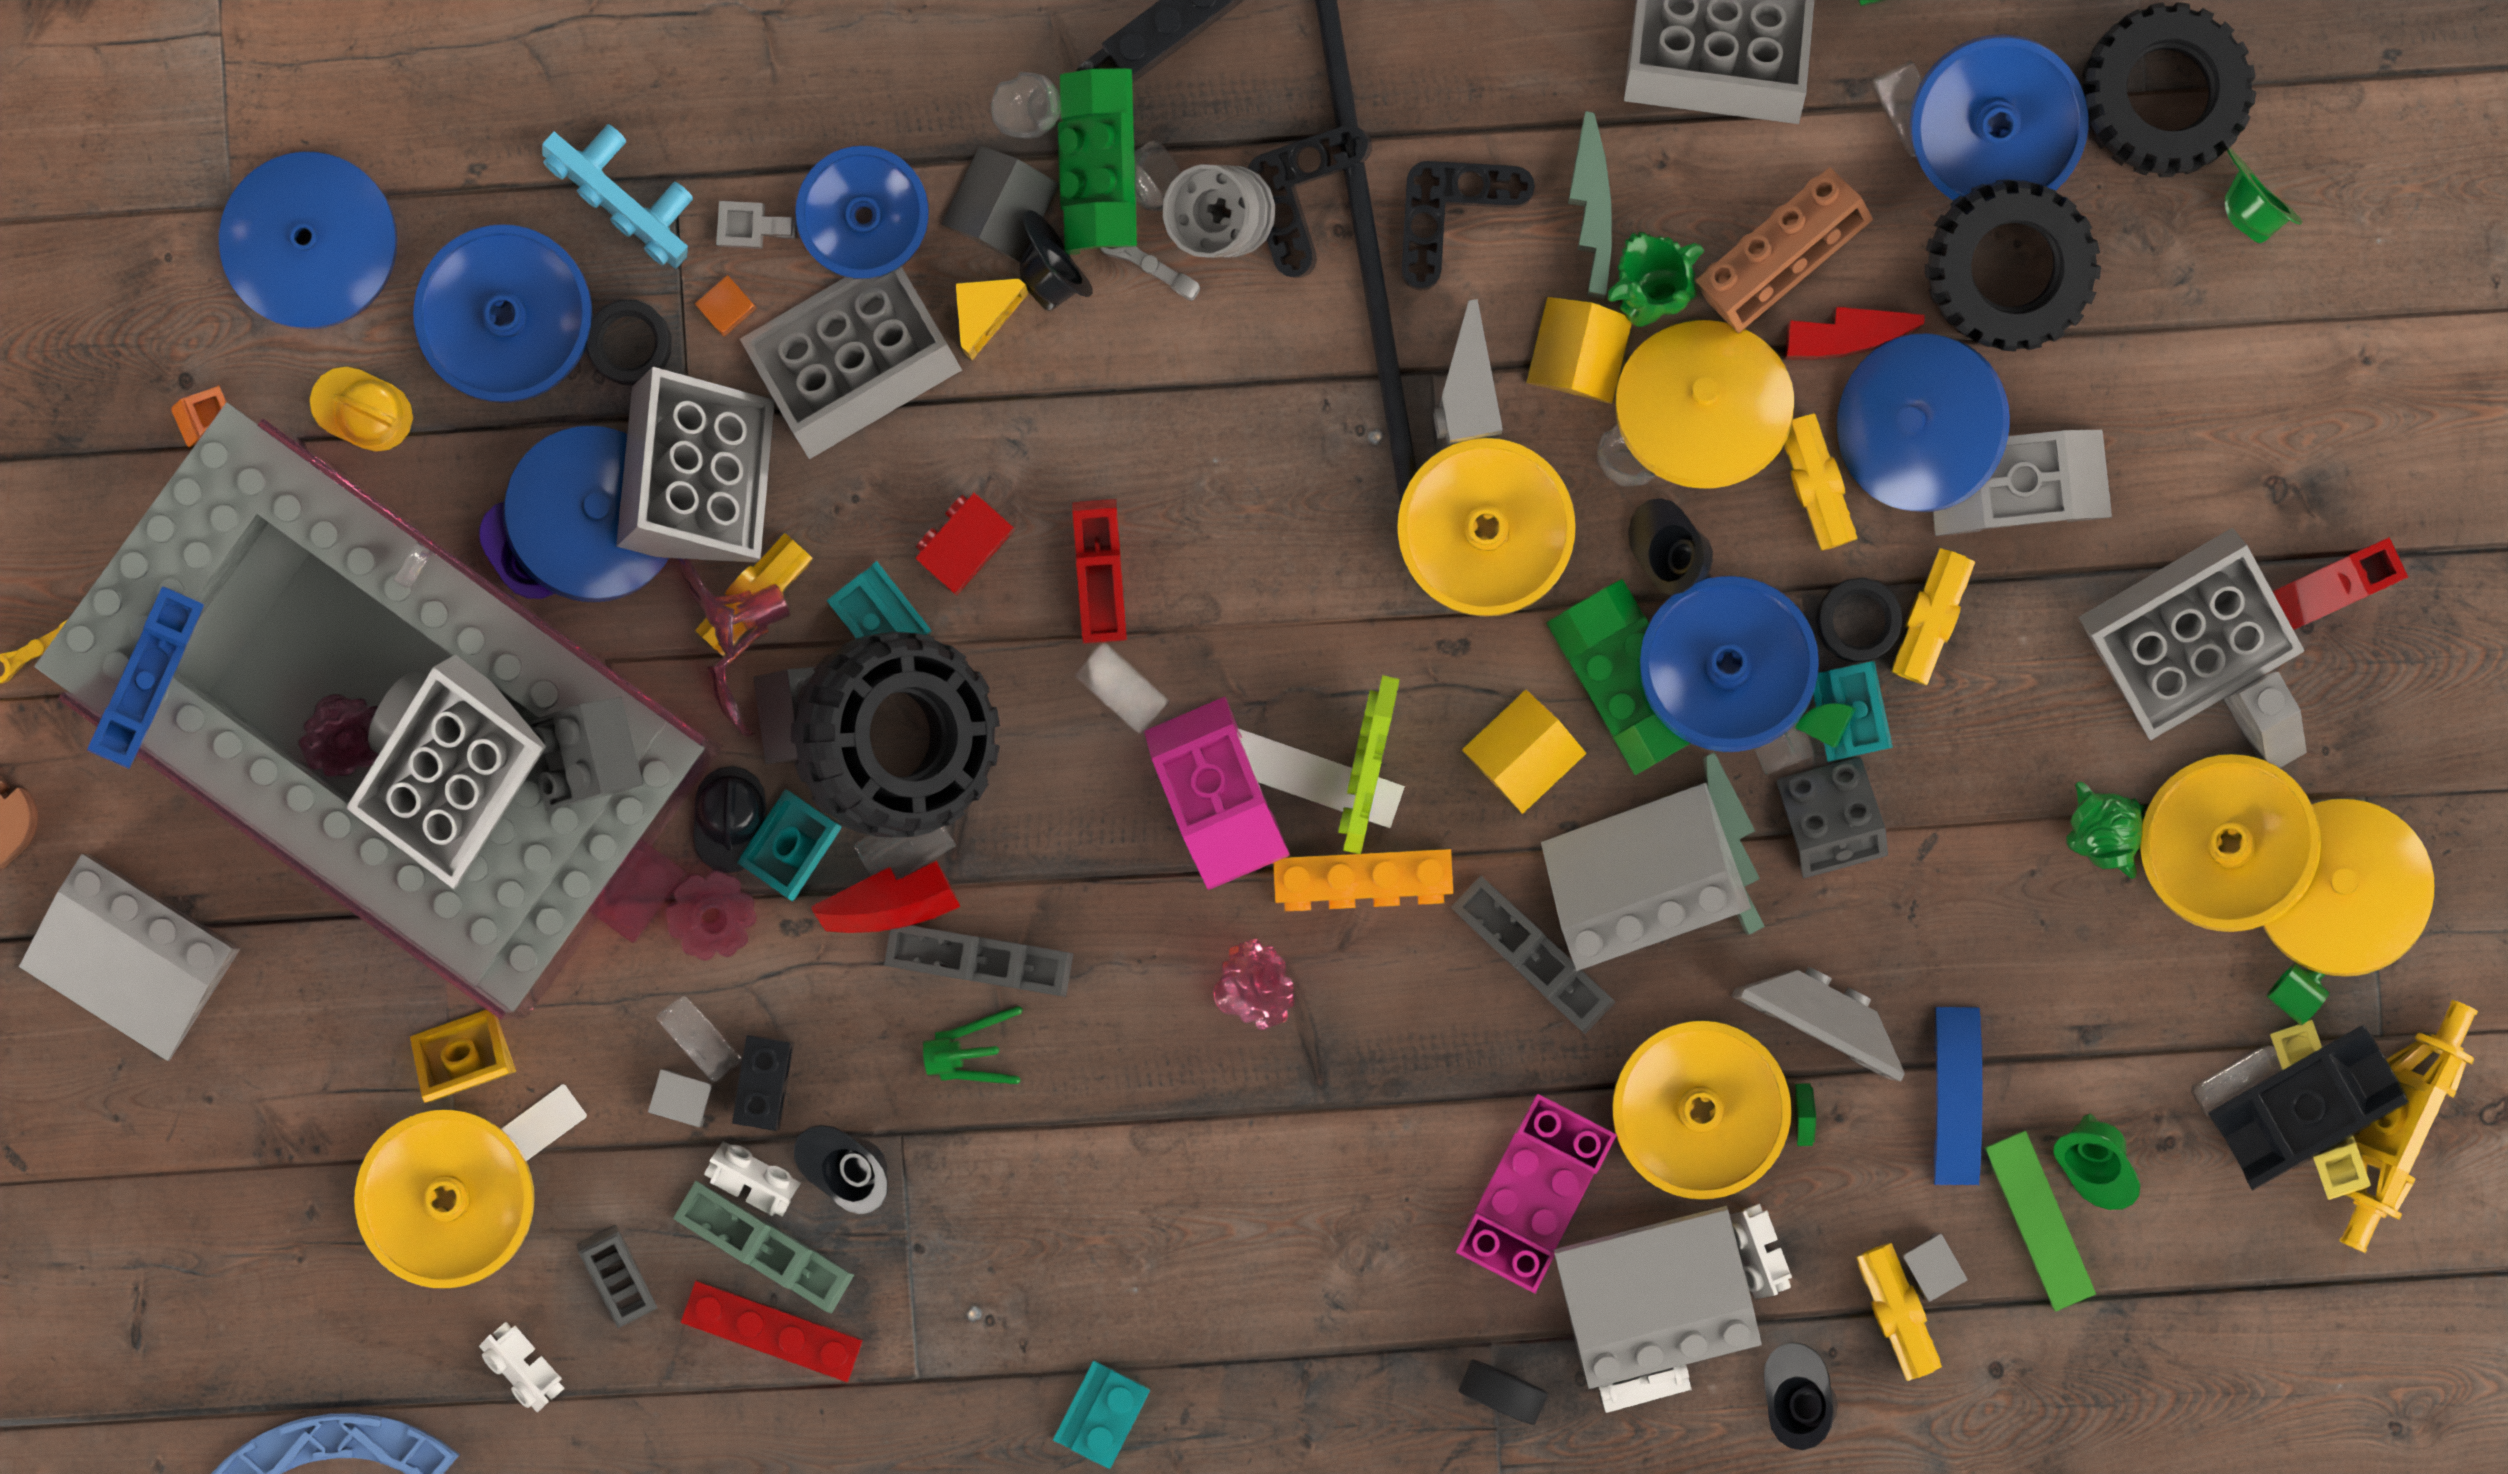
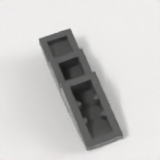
[1450,875,1616,1034]
[884,925,1074,997]

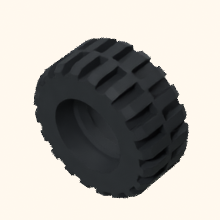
[2082,2,2256,177]
[1924,179,2101,352]

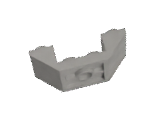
[1932,429,2112,536]

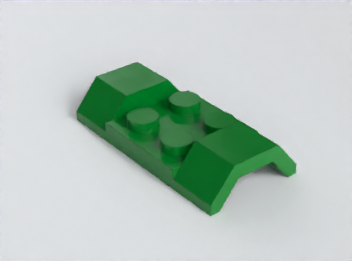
[1058,68,1137,255]
[1546,578,1690,775]

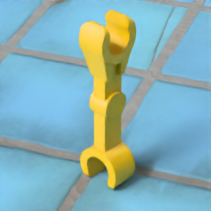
[0,619,68,684]

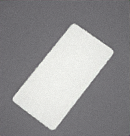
[502,1084,587,1161]

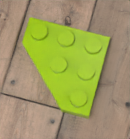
[1338,675,1400,854]

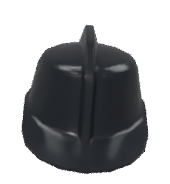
[1020,210,1093,311]
[1628,498,1713,595]
[693,766,766,873]
[794,1125,888,1214]
[1764,1342,1838,1450]

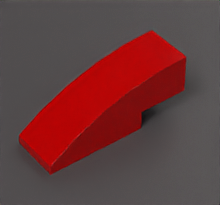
[1784,307,1925,360]
[1072,499,1127,644]
[811,860,961,933]

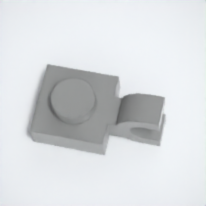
[716,201,797,249]

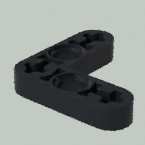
[1248,125,1372,278]
[1401,161,1535,291]

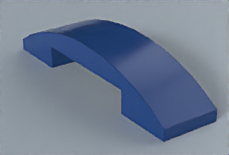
[87,586,205,769]
[1934,1007,1983,1185]

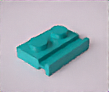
[826,561,932,639]
[1813,661,1893,762]
[1053,1360,1151,1470]

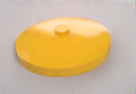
[1616,320,1794,488]
[1398,438,1576,617]
[2140,754,2321,932]
[2263,799,2435,977]
[1612,1021,1791,1199]
[354,1110,535,1288]

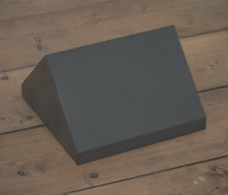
[941,145,1059,263]

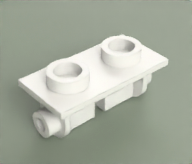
[704,1141,801,1217]
[1729,1204,1792,1299]
[479,1322,565,1413]
[1599,1365,1692,1413]

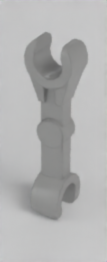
[1100,246,1200,301]

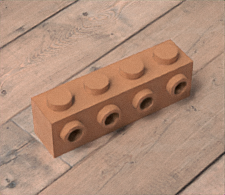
[1695,167,1873,334]

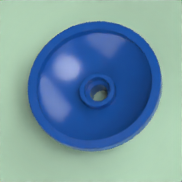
[796,146,929,279]

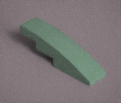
[1568,111,1612,299]
[1703,752,1765,935]
[673,1180,854,1313]

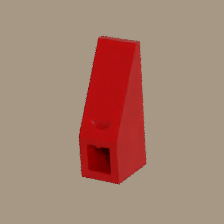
[2272,537,2408,630]

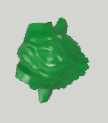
[1608,231,1704,327]
[2066,781,2145,879]

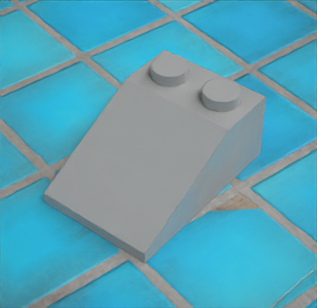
[1433,299,1503,447]

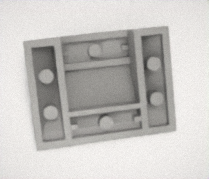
[1731,966,1905,1082]

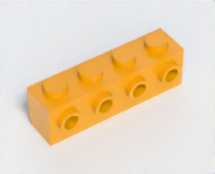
[1273,849,1453,912]

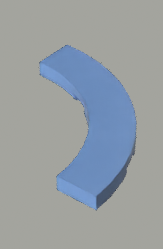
[211,1413,460,1474]

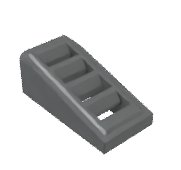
[577,1225,658,1328]

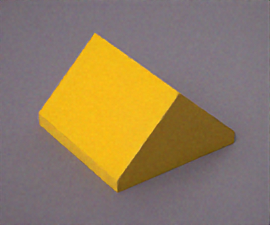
[956,279,1029,361]
[1526,297,1632,404]
[1462,690,1587,814]
[410,1007,516,1103]

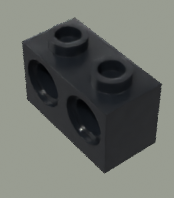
[732,1035,795,1131]

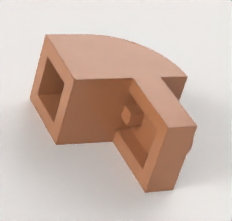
[0,775,38,869]

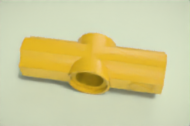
[1784,413,1857,552]
[695,533,813,657]
[1891,548,1975,686]
[1855,1242,1942,1381]

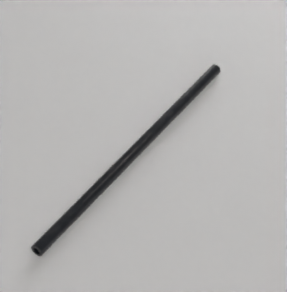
[1315,0,1417,504]

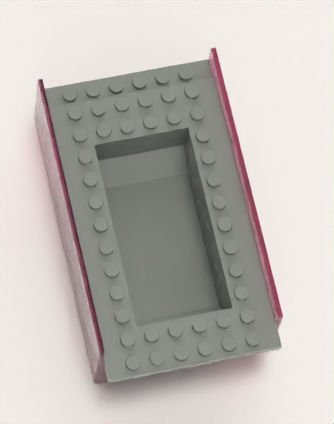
[34,402,723,1020]

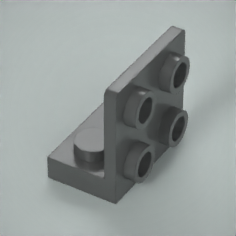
[1777,757,1888,879]

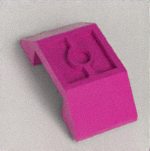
[1144,696,1290,890]
[1456,1094,1617,1293]

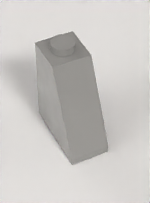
[2223,672,2307,768]

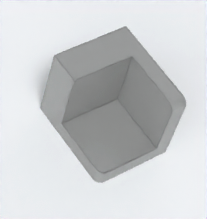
[648,1069,712,1127]
[1903,1232,1968,1302]

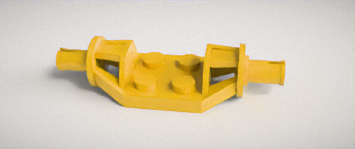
[2339,999,2478,1253]

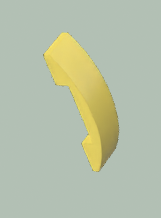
[2270,1020,2371,1200]

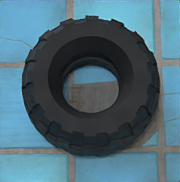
[791,632,1000,837]

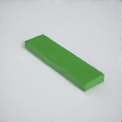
[1983,1130,2096,1312]

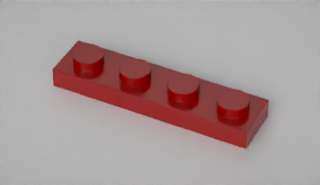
[680,1280,863,1383]

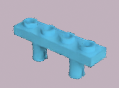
[542,124,693,269]

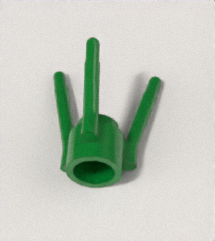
[923,1006,1023,1084]

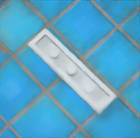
[1239,729,1405,828]

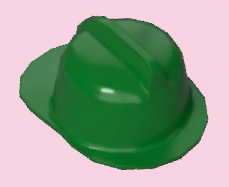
[2225,148,2303,243]
[2054,1113,2141,1210]

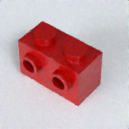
[915,492,1016,596]

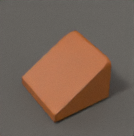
[695,275,757,337]
[171,386,226,447]

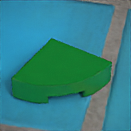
[1795,703,1856,748]
[1795,1083,1816,1146]

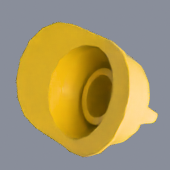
[310,366,413,452]

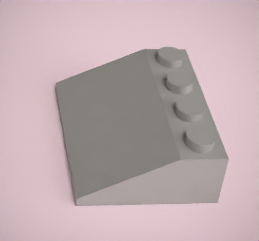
[1624,0,1814,124]
[740,267,962,459]
[616,367,775,563]
[2078,528,2305,741]
[346,655,546,889]
[1541,783,1751,971]
[19,854,240,1061]
[1554,1205,1762,1389]

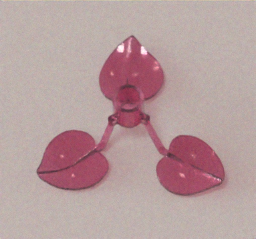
[677,558,790,737]

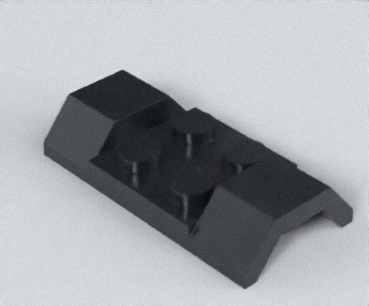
[2208,1024,2409,1191]

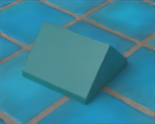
[737,789,843,901]

